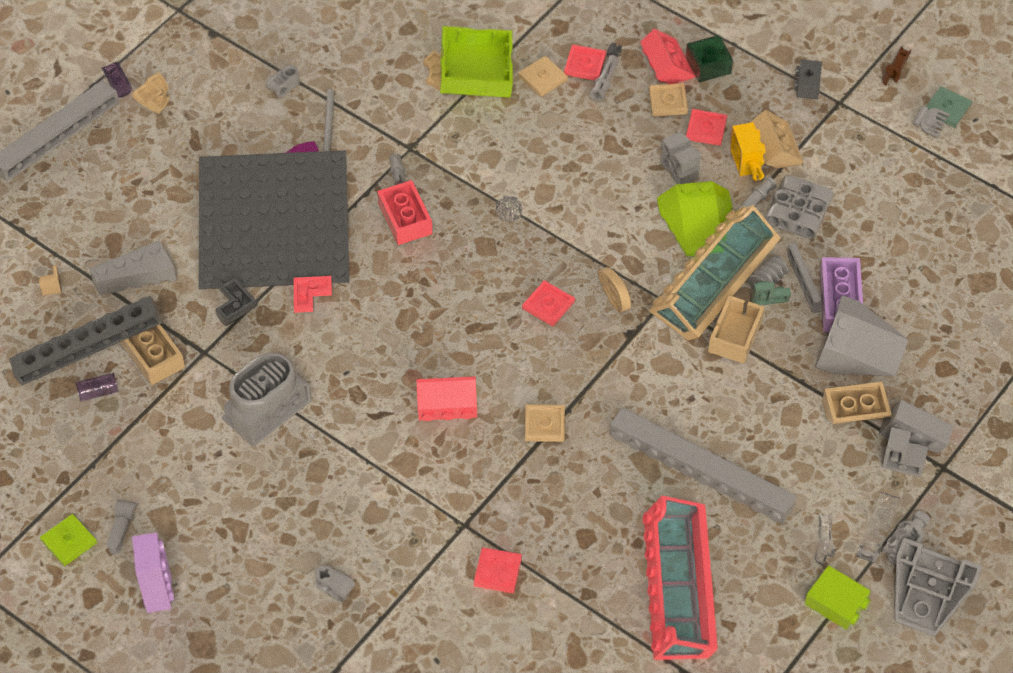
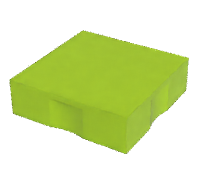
[440,26,513,98]

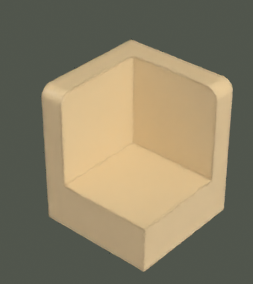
[39,265,61,296]

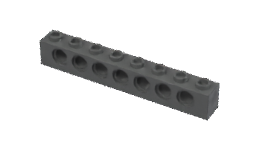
[9,296,163,385]

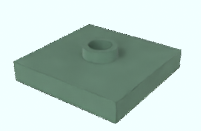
[926,86,972,128]

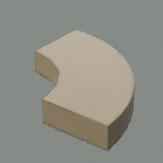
[423,50,440,91]

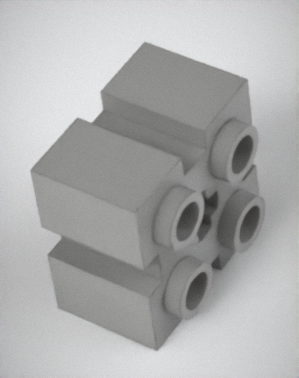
[660,131,701,184]

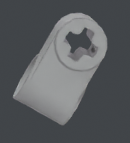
[266,65,300,98]
[315,565,355,602]

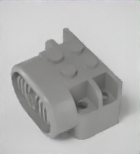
[222,352,312,447]

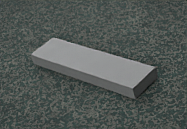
[787,242,822,314]

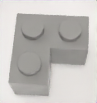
[882,427,928,477]

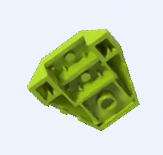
[657,181,732,256]

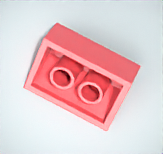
[640,28,695,84]
[416,376,477,421]

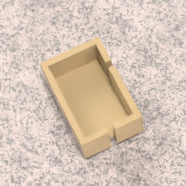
[708,295,765,364]

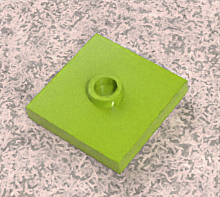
[40,514,97,567]

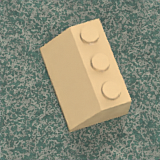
[750,110,804,169]
[822,382,892,424]

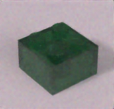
[686,35,733,83]

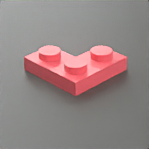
[294,276,332,313]

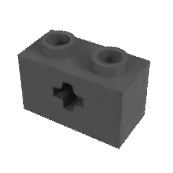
[794,59,822,100]

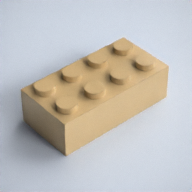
[119,314,185,386]

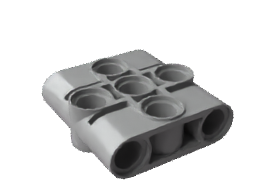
[765,176,834,238]

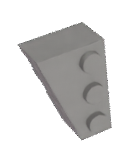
[878,400,953,453]

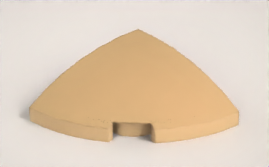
[131,72,169,113]

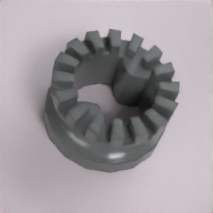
[607,42,622,58]

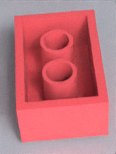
[377,180,433,245]

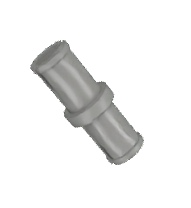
[389,153,406,185]

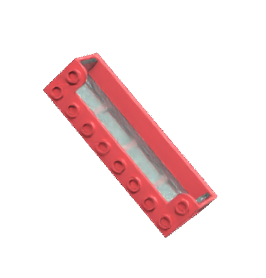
[642,495,718,660]

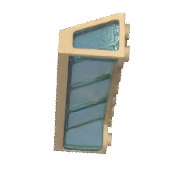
[649,205,781,340]

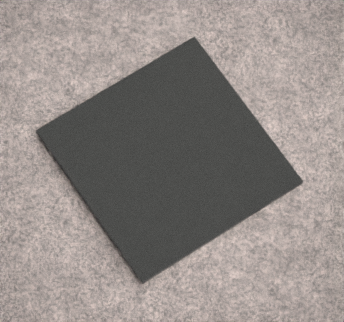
[199,150,350,289]

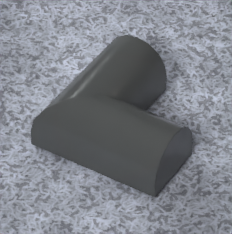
[215,278,258,326]

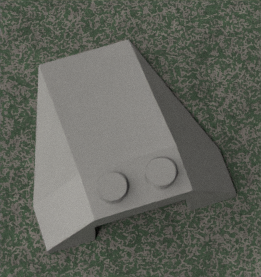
[816,295,908,376]
[895,537,983,636]

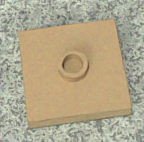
[518,56,568,97]
[649,83,688,116]
[525,404,565,442]

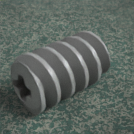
[748,254,789,289]

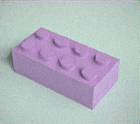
[820,257,863,332]
[132,533,174,613]

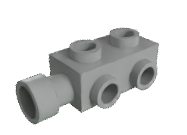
[882,511,930,564]

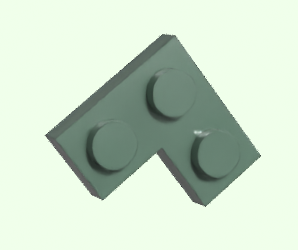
[750,281,791,305]

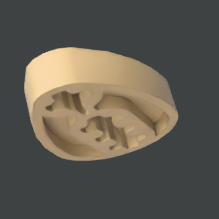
[597,267,631,313]

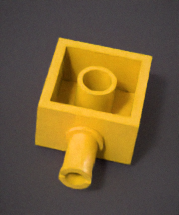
[730,122,766,181]

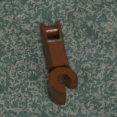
[882,46,912,86]

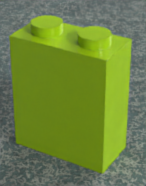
[805,565,871,630]

